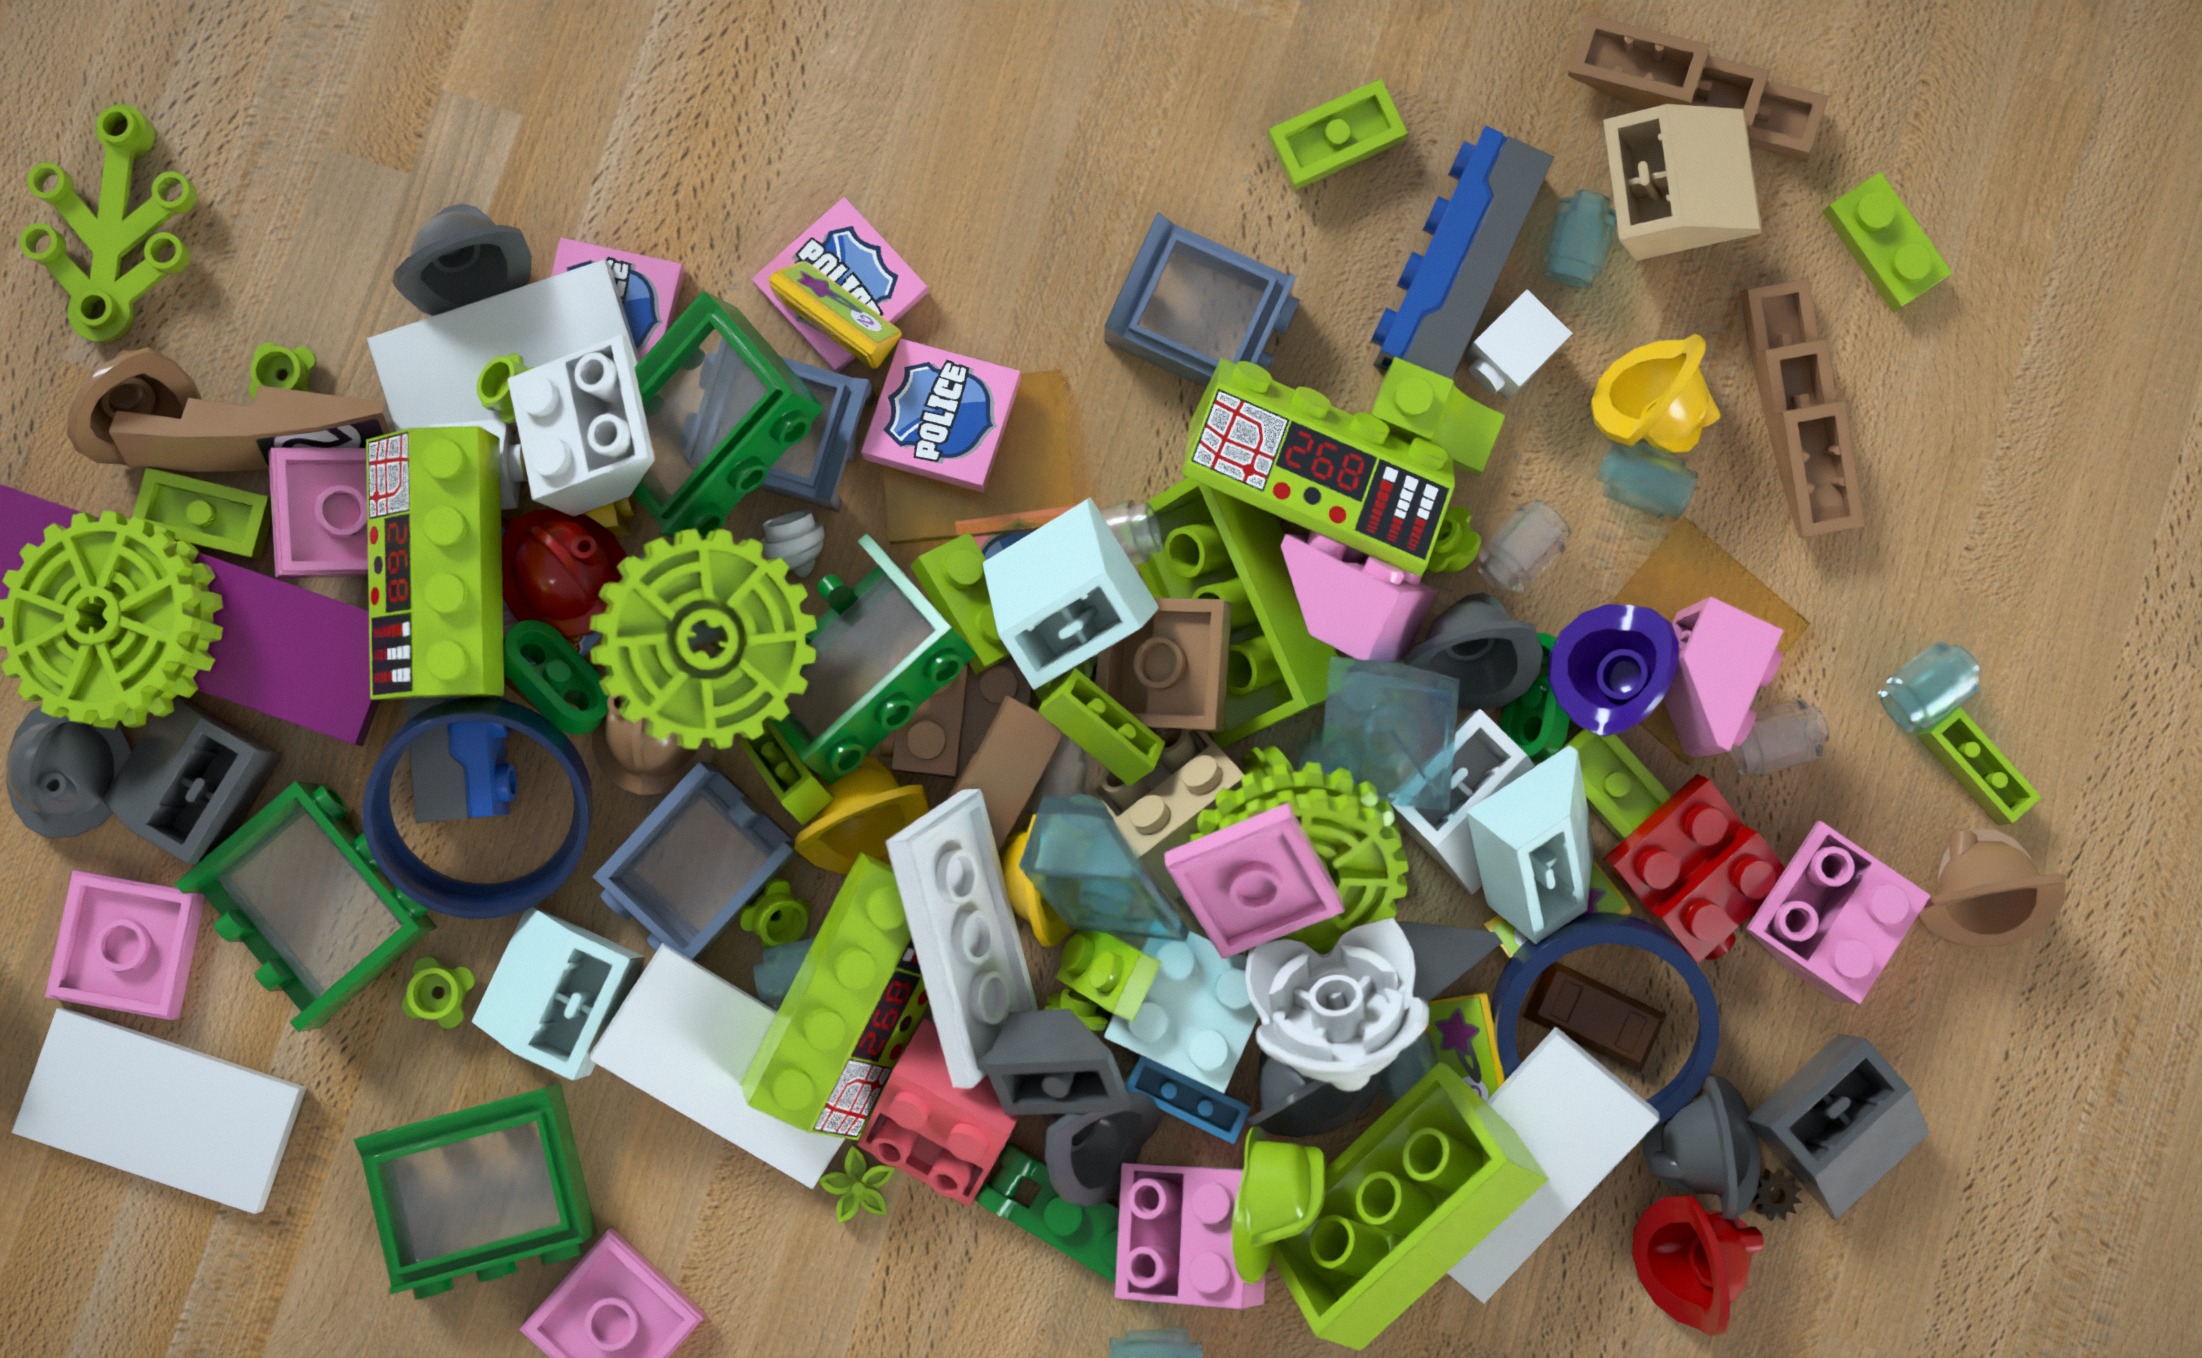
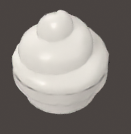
[761,510,825,578]

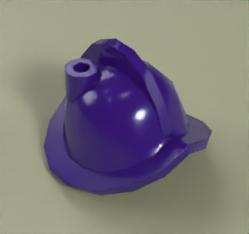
[1548,604,1679,737]

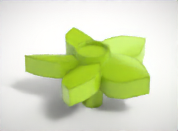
[818,1144,895,1224]

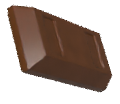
[1523,961,1667,1073]

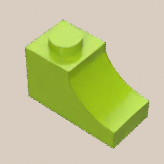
[1370,357,1505,477]

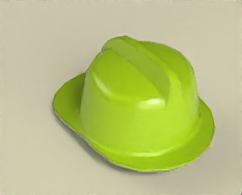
[1232,1126,1326,1285]

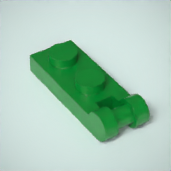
[975,1142,1120,1284]

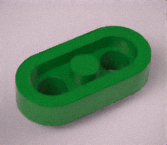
[503,620,609,735]
[1500,633,1570,763]

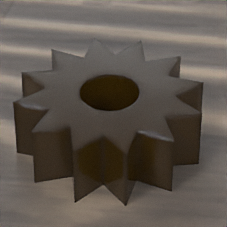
[1752,1168,1803,1221]

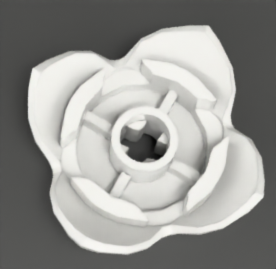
[1245,918,1429,1091]

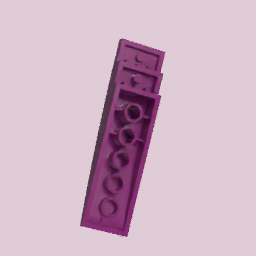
[0,484,380,746]

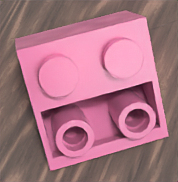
[1281,531,1437,664]
[1663,596,1784,758]
[1746,821,1931,1005]
[1115,1163,1265,1309]

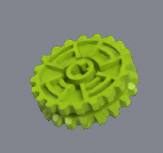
[0,510,223,729]
[590,529,817,749]
[1189,762,1409,958]

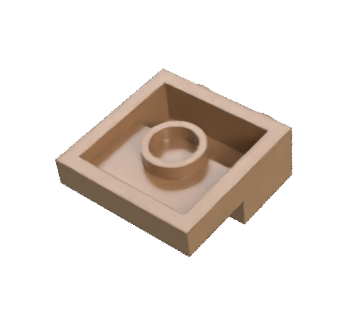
[1091,598,1232,732]
[881,642,1032,778]

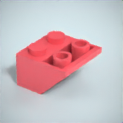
[857,1018,1020,1208]

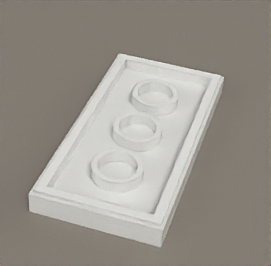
[367,259,640,432]
[886,789,1038,1088]
[589,943,845,1189]
[12,1008,307,1214]
[1447,1027,1660,1303]

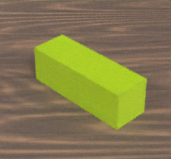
[1038,667,1165,786]
[1917,706,2042,825]
[738,717,834,825]

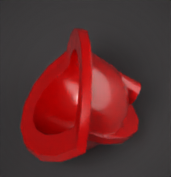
[501,509,627,638]
[1632,1195,1764,1336]

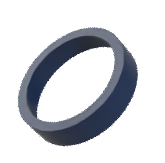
[362,697,593,919]
[1491,912,1720,1128]

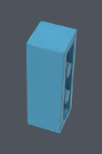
[1125,1054,1251,1144]

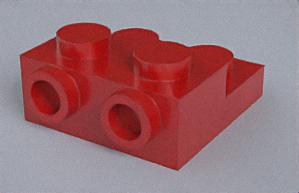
[1603,774,1786,964]

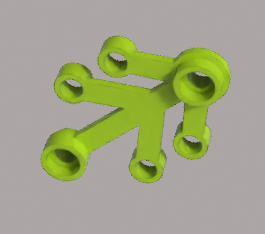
[19,104,197,343]

